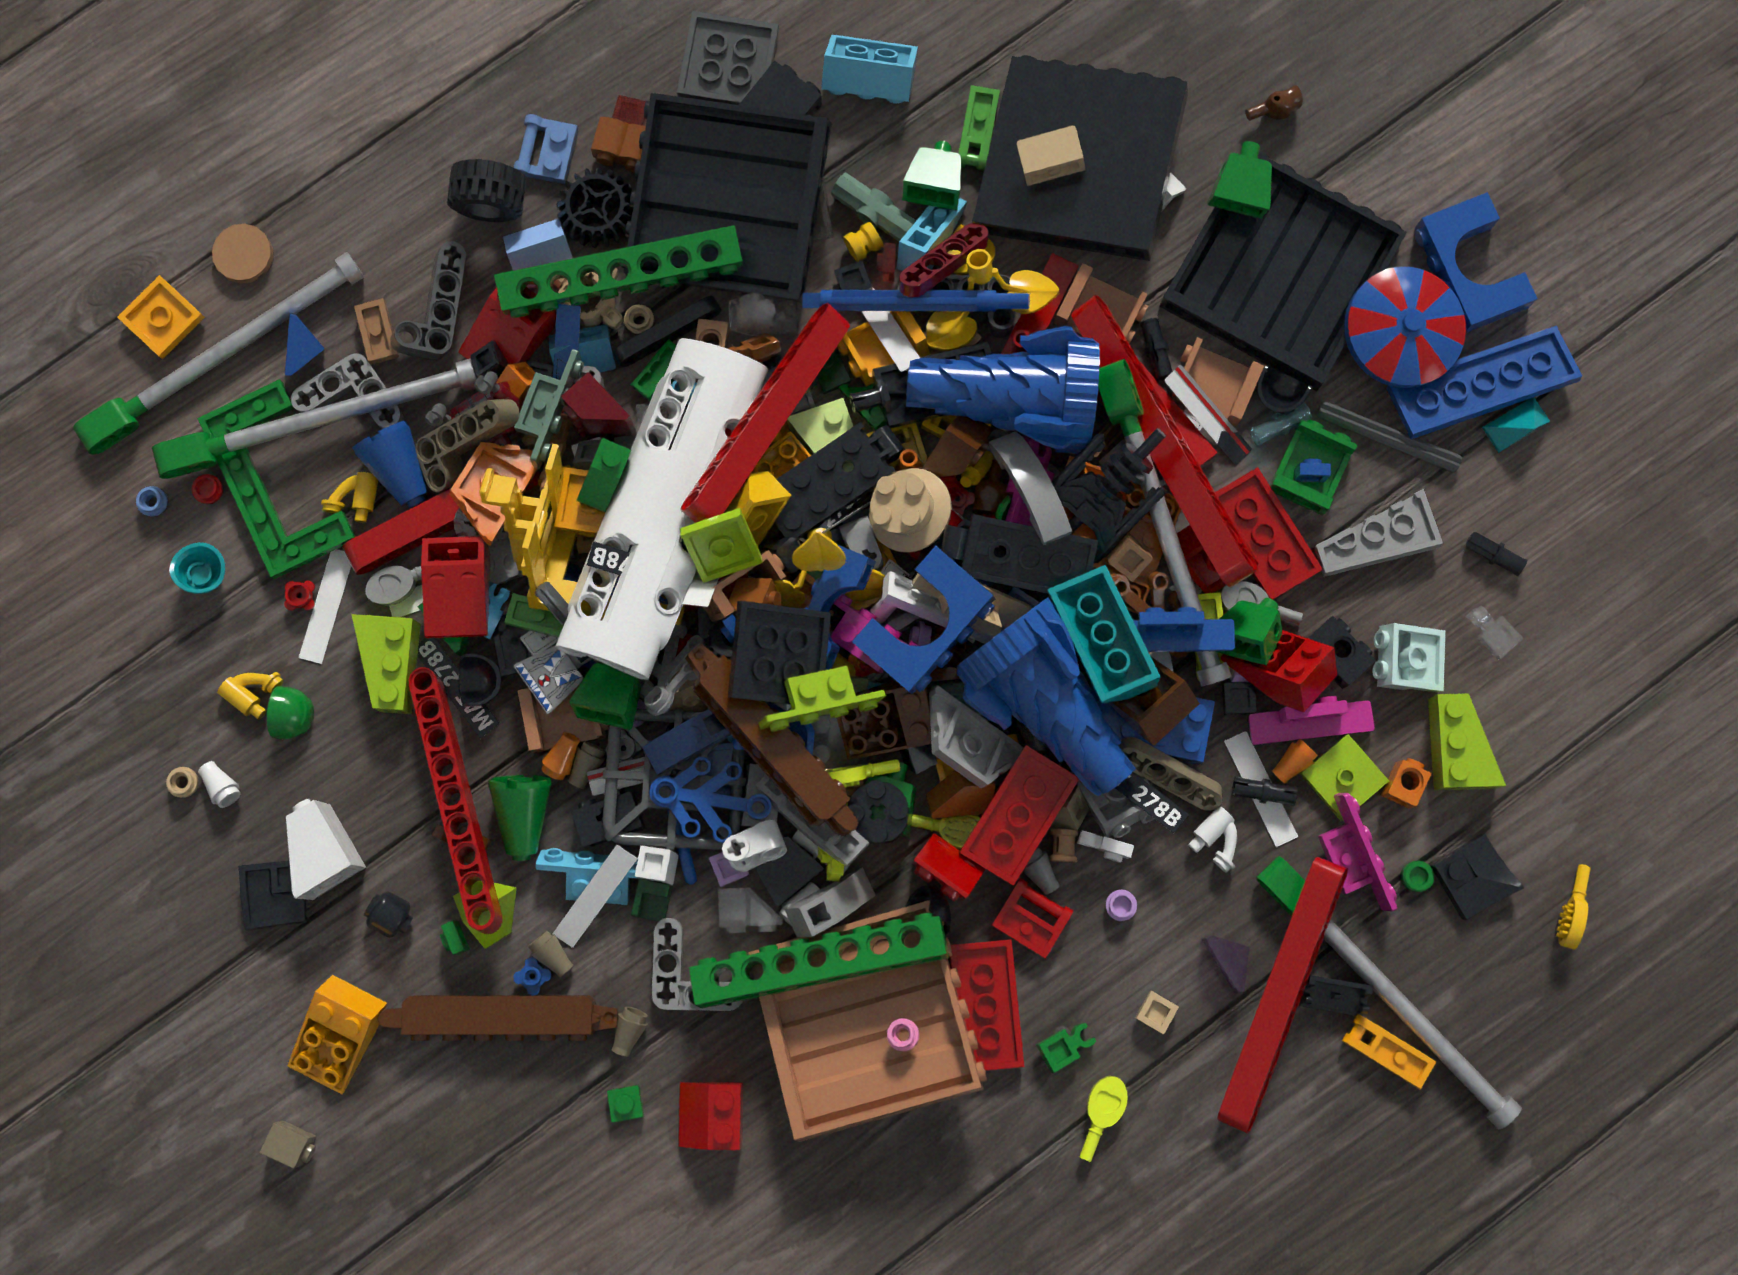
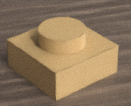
[1135,991,1179,1034]

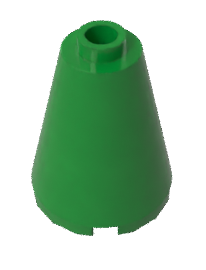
[488,775,551,861]

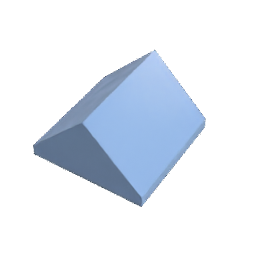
[503,219,573,290]

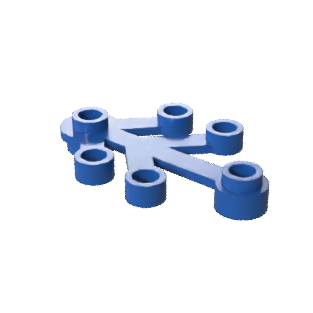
[649,757,772,843]

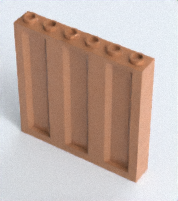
[748,900,987,1142]

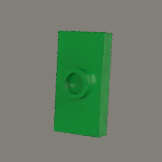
[630,339,676,401]

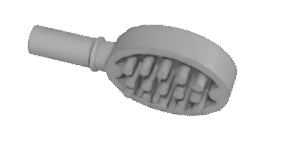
[365,566,422,606]
[1221,581,1303,625]

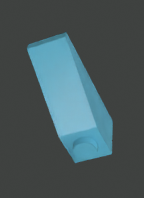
[897,198,967,271]

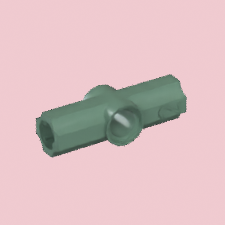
[831,172,916,242]

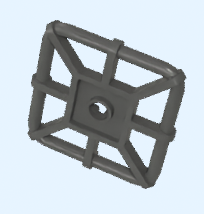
[602,708,746,851]

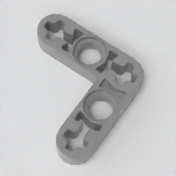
[291,354,404,429]
[652,918,743,1011]

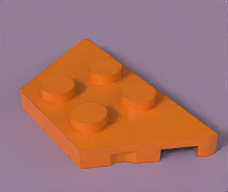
[450,442,543,546]

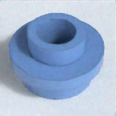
[136,486,168,517]

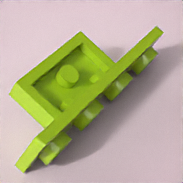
[759,666,886,732]

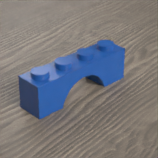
[804,545,876,670]

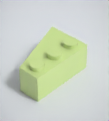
[787,398,872,491]

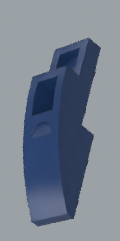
[643,709,731,775]

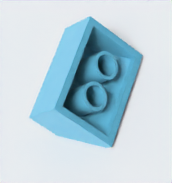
[821,35,918,103]

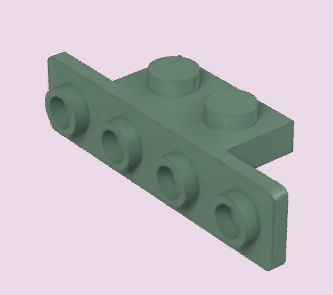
[514,349,584,469]

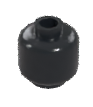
[363,891,413,938]

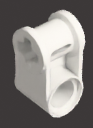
[722,820,787,872]

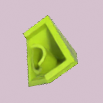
[453,881,517,949]

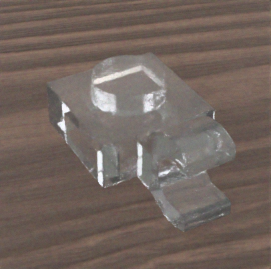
[1466,606,1523,660]

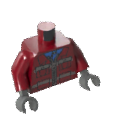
[425,372,520,449]

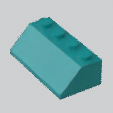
[1047,565,1160,704]

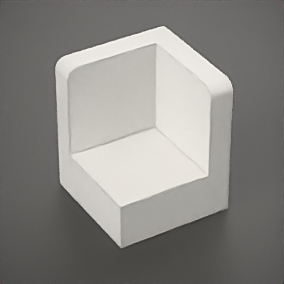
[635,846,679,886]

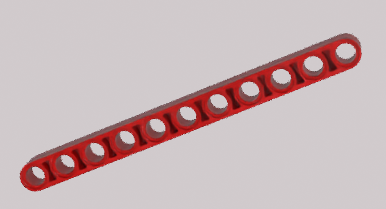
[1071,295,1258,588]

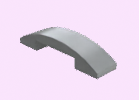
[988,431,1072,545]
[756,775,869,867]

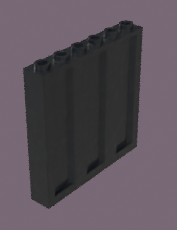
[621,93,832,303]
[1159,150,1407,392]

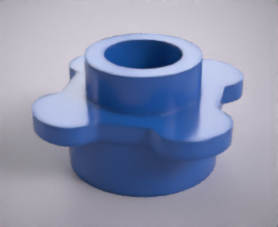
[514,957,551,995]

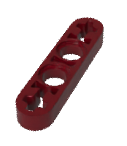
[899,223,988,298]

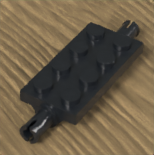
[849,342,992,429]

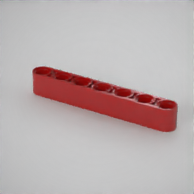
[342,469,541,575]

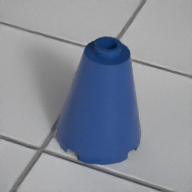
[352,421,428,508]

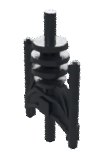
[1052,428,1166,563]

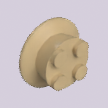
[869,468,952,553]

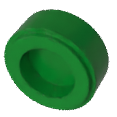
[1400,861,1434,892]

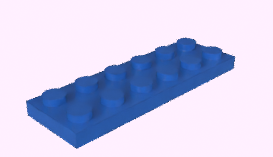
[1386,326,1582,439]

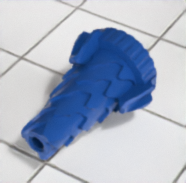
[906,326,1100,455]
[956,597,1136,796]

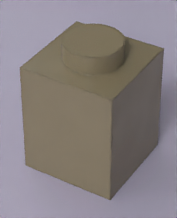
[260,1120,316,1168]

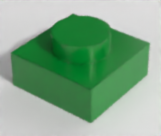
[440,921,470,955]
[607,1085,644,1123]

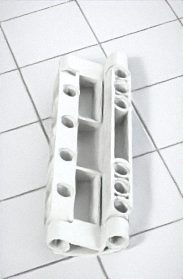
[555,338,768,680]

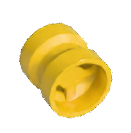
[843,222,883,262]

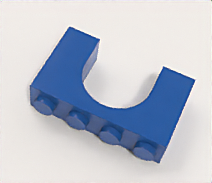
[1415,192,1538,333]
[852,546,995,694]

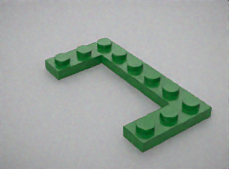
[197,379,355,579]

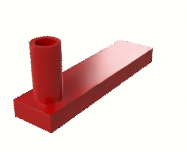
[1001,253,1079,354]

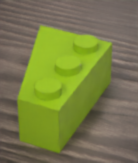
[351,614,421,714]
[1428,693,1506,791]

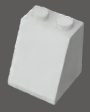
[286,799,366,900]

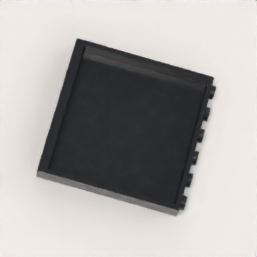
[972,55,1188,261]

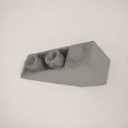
[784,867,875,938]

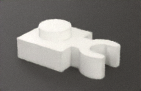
[1077,830,1134,862]

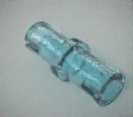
[1250,403,1312,446]

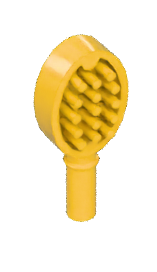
[1556,864,1591,950]

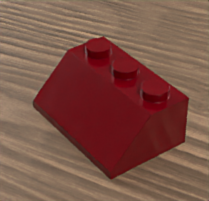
[560,372,637,442]

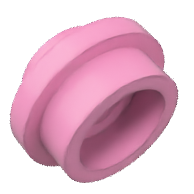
[887,1018,919,1051]

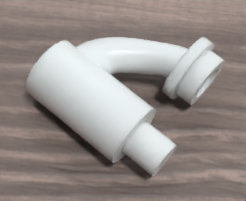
[1188,806,1237,873]

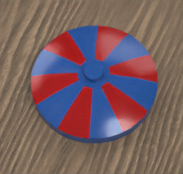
[1344,267,1466,388]

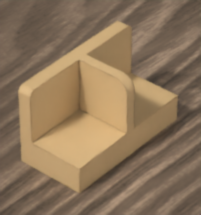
[1017,126,1086,186]

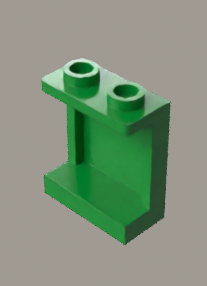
[1270,420,1358,516]

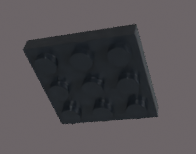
[728,601,831,705]

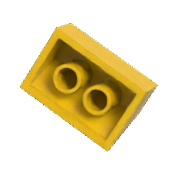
[724,471,792,547]

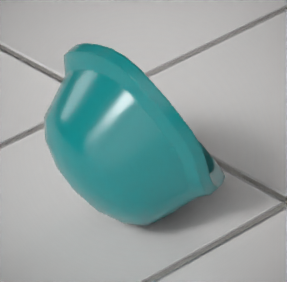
[169,542,225,594]

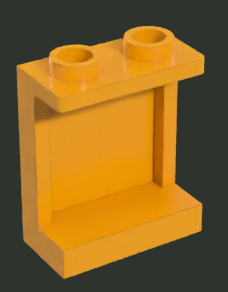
[837,311,930,386]

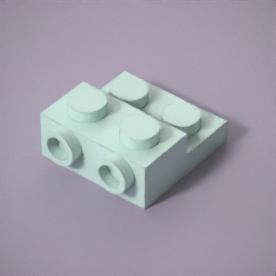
[1373,623,1445,692]

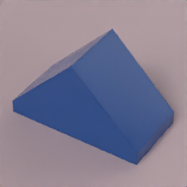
[285,314,324,376]

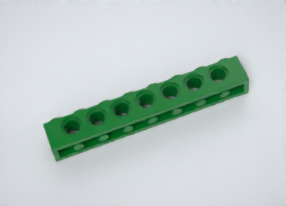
[494,225,743,318]
[689,913,949,1009]

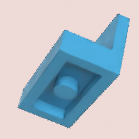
[549,325,616,372]

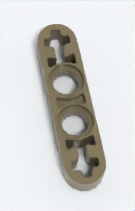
[1119,737,1222,811]

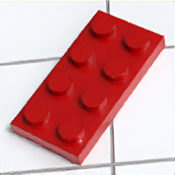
[1215,467,1323,600]
[959,745,1079,886]
[950,939,1024,1070]

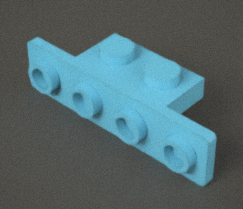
[536,848,640,905]

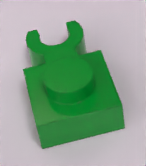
[1036,1023,1096,1073]

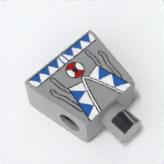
[514,645,592,714]

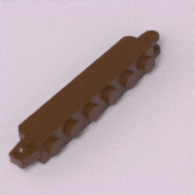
[685,643,859,837]
[377,995,619,1041]

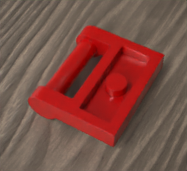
[991,877,1074,959]

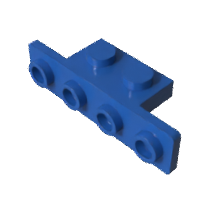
[1133,607,1235,652]

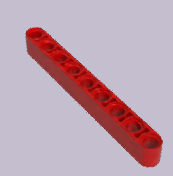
[680,303,850,523]
[408,667,503,935]
[1217,857,1348,1134]

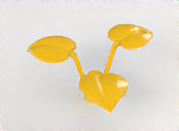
[926,224,1059,351]
[773,528,885,608]

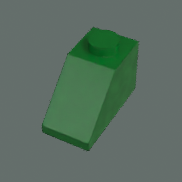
[576,438,631,513]

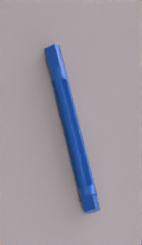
[802,290,1030,312]

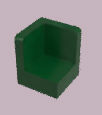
[631,879,673,922]

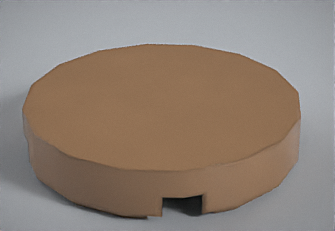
[212,224,274,284]

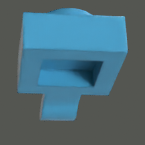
[484,581,510,639]

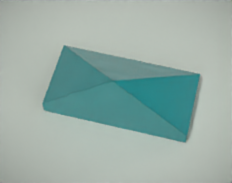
[1482,397,1550,453]

